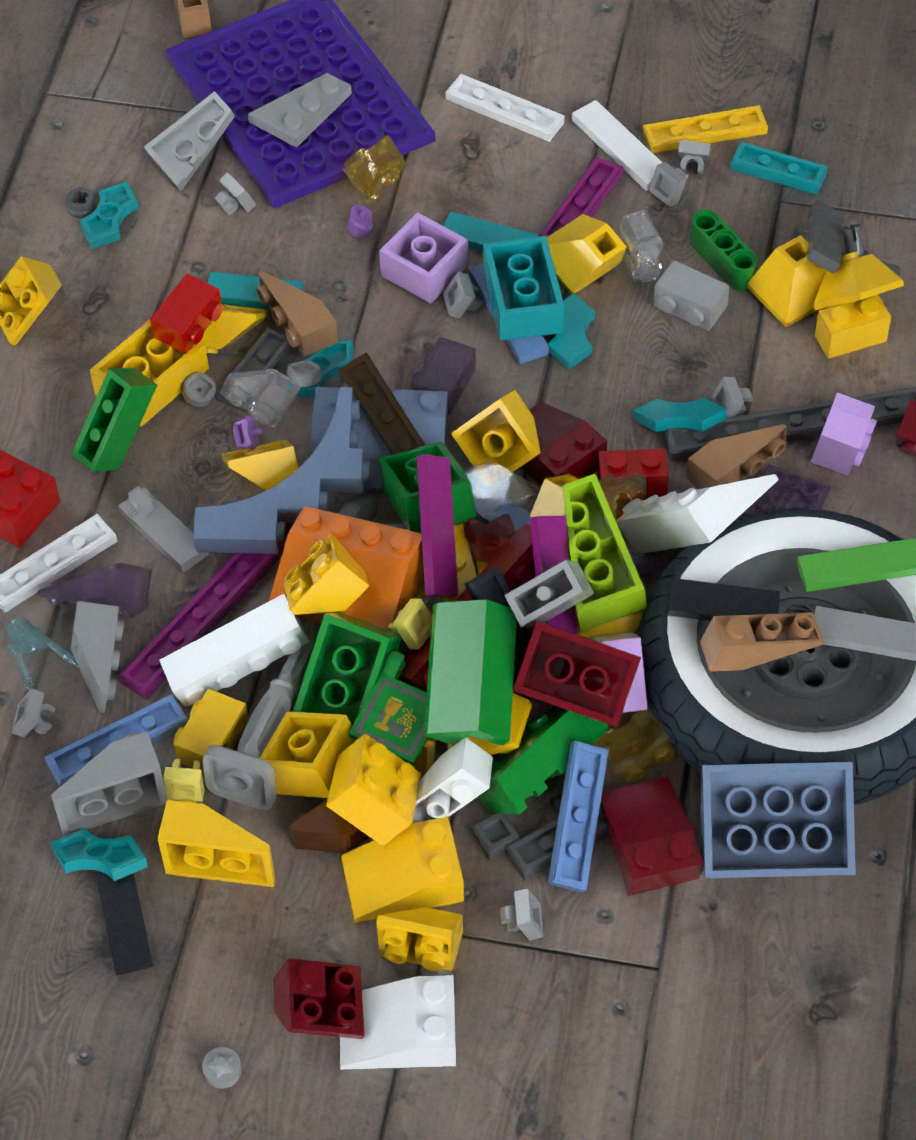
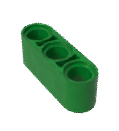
[690,210,758,291]

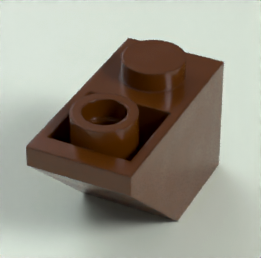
[289,798,370,853]

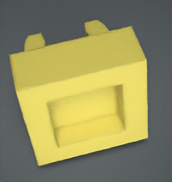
[388,599,432,649]
[163,759,205,802]

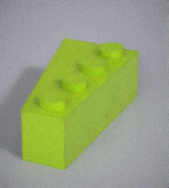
[562,474,647,632]

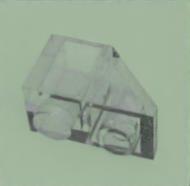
[220,369,301,429]
[463,462,539,516]

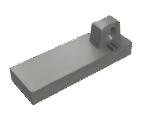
[118,486,209,573]

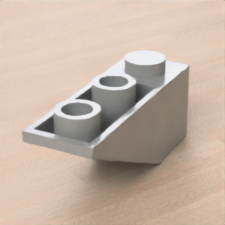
[70,601,124,713]

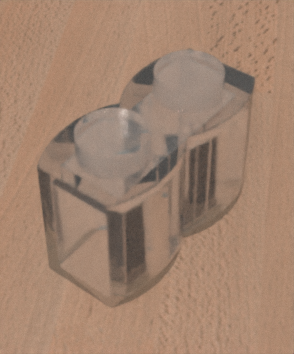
[620,210,663,284]

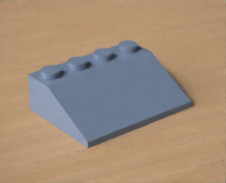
[310,386,448,492]
[700,761,856,878]

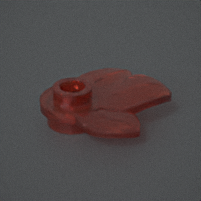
[464,514,517,563]

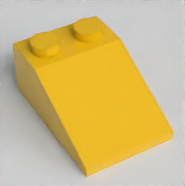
[158,799,276,887]
[341,816,464,923]

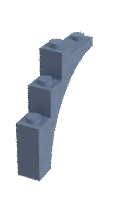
[193,387,370,554]

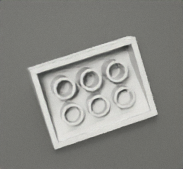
[616,474,779,554]

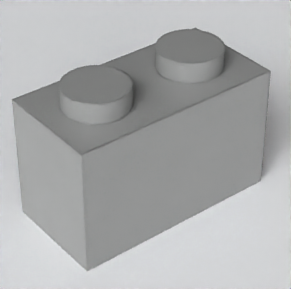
[653,261,730,331]
[505,560,594,629]

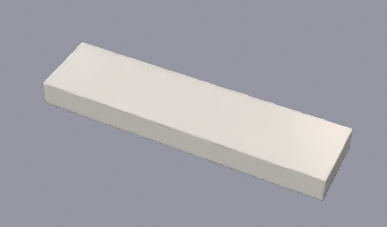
[445,74,565,142]
[572,100,662,191]
[0,514,118,613]

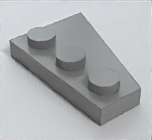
[248,73,352,147]
[143,91,235,192]

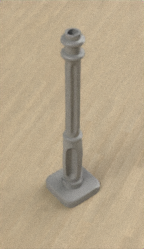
[203,621,321,810]

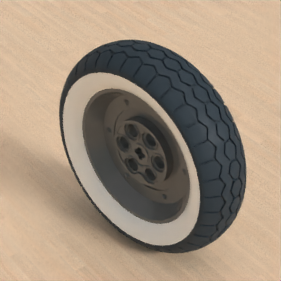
[638,508,916,805]

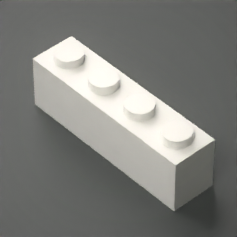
[159,594,310,708]

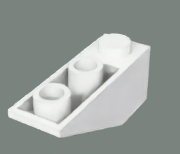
[412,738,493,823]

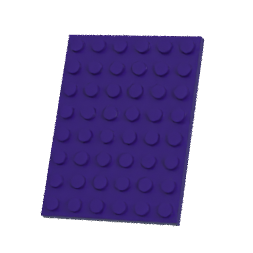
[166,0,436,209]

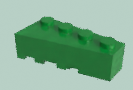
[478,705,609,815]

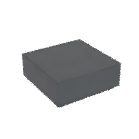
[471,813,521,860]

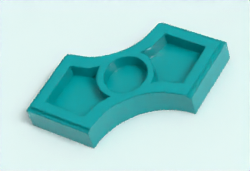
[80,181,139,249]
[547,293,595,370]
[286,340,354,397]
[633,398,727,433]
[50,828,148,881]

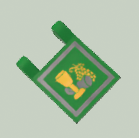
[348,651,428,765]

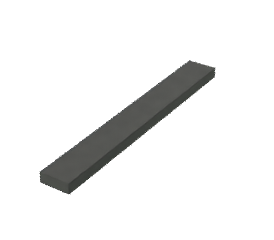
[663,387,916,461]

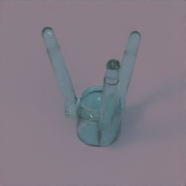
[5,617,80,690]

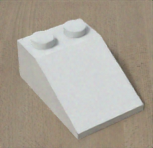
[340,975,456,1070]

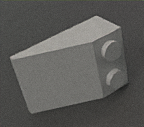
[51,731,167,837]

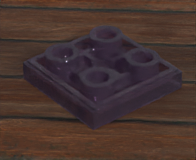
[742,464,831,517]

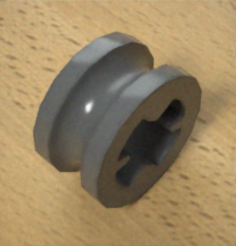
[66,187,96,218]

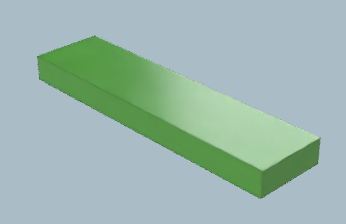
[797,538,916,592]

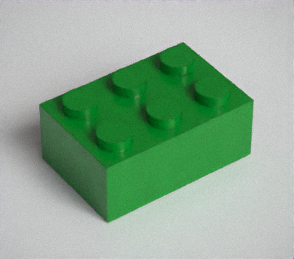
[377,441,477,533]
[293,612,402,726]

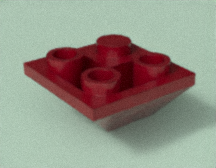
[273,958,365,1039]

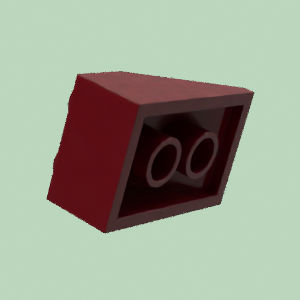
[521,402,607,486]
[513,621,641,727]
[600,776,704,896]

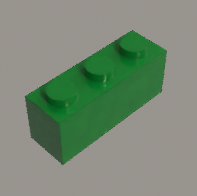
[71,367,157,472]

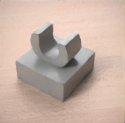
[678,140,711,175]
[648,162,689,207]
[215,172,256,215]
[443,272,483,318]
[711,377,753,418]
[11,688,55,738]
[500,889,544,941]

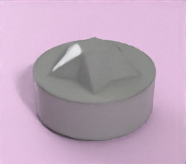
[287,361,320,387]
[182,373,216,407]
[202,1047,242,1089]

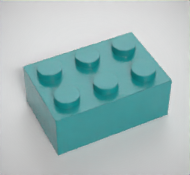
[483,236,565,341]

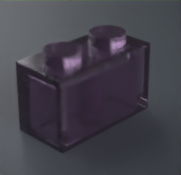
[410,337,476,416]

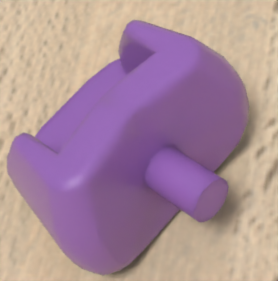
[348,205,373,238]
[233,416,263,450]

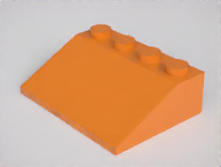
[269,506,424,631]

